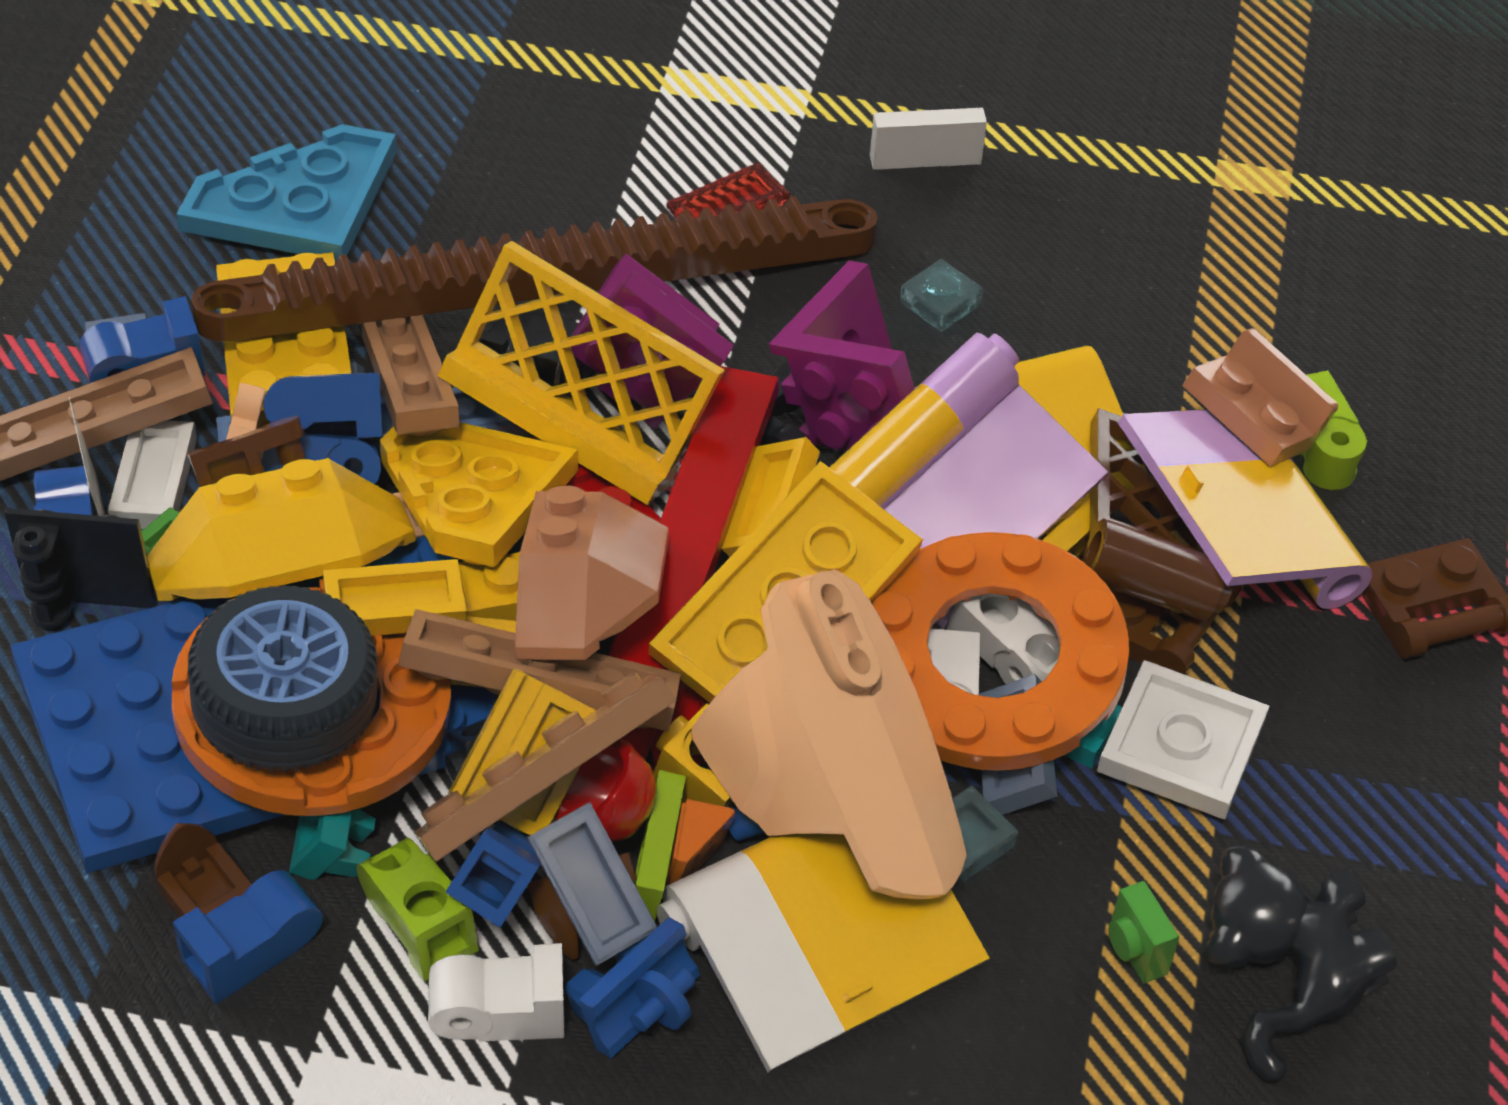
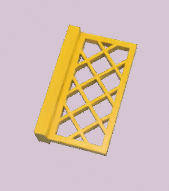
[437,241,725,505]

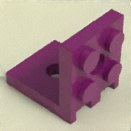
[571,253,734,430]
[769,261,915,452]

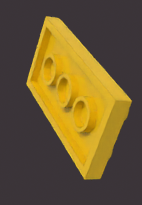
[216,252,351,429]
[649,461,923,703]

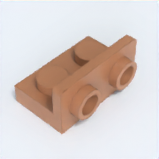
[1182,328,1338,467]

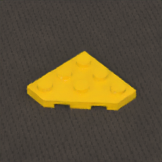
[380,422,578,567]

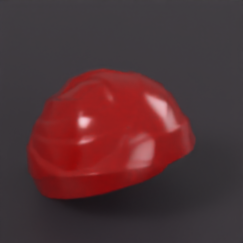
[556,739,656,842]

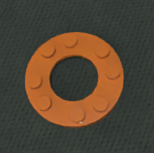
[872,532,1129,771]
[171,579,451,816]

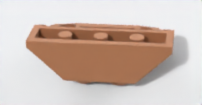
[515,486,669,660]

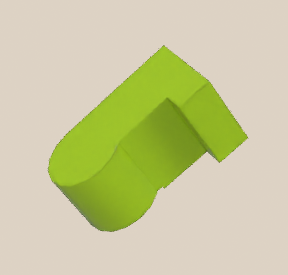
[1301,370,1367,490]
[356,837,479,982]

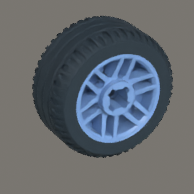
[188,585,377,772]

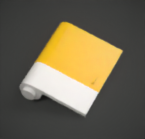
[657,834,990,1072]

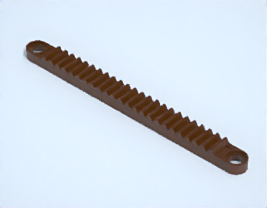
[192,196,878,342]

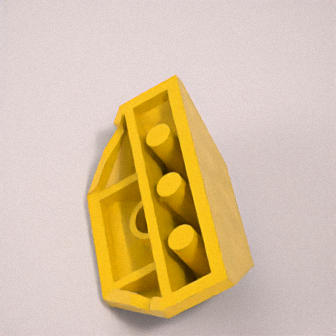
[147,458,416,601]

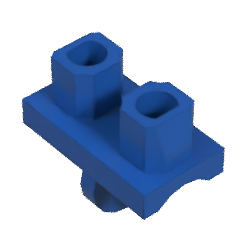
[565,917,700,1058]

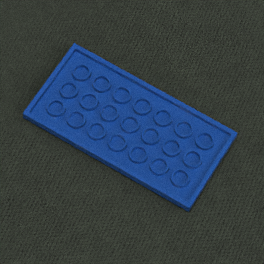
[10,533,525,874]

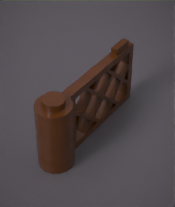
[1082,408,1233,621]

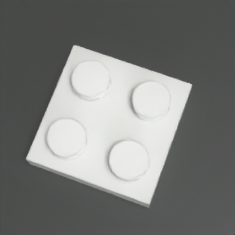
[1097,660,1269,820]

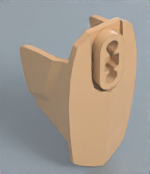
[691,569,967,900]

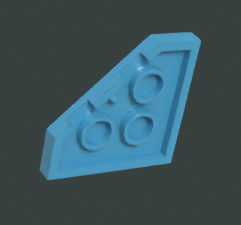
[176,124,397,261]

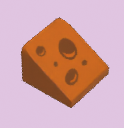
[665,799,735,886]

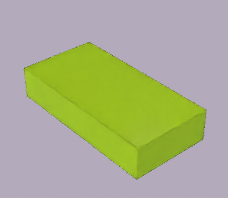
[633,770,686,922]

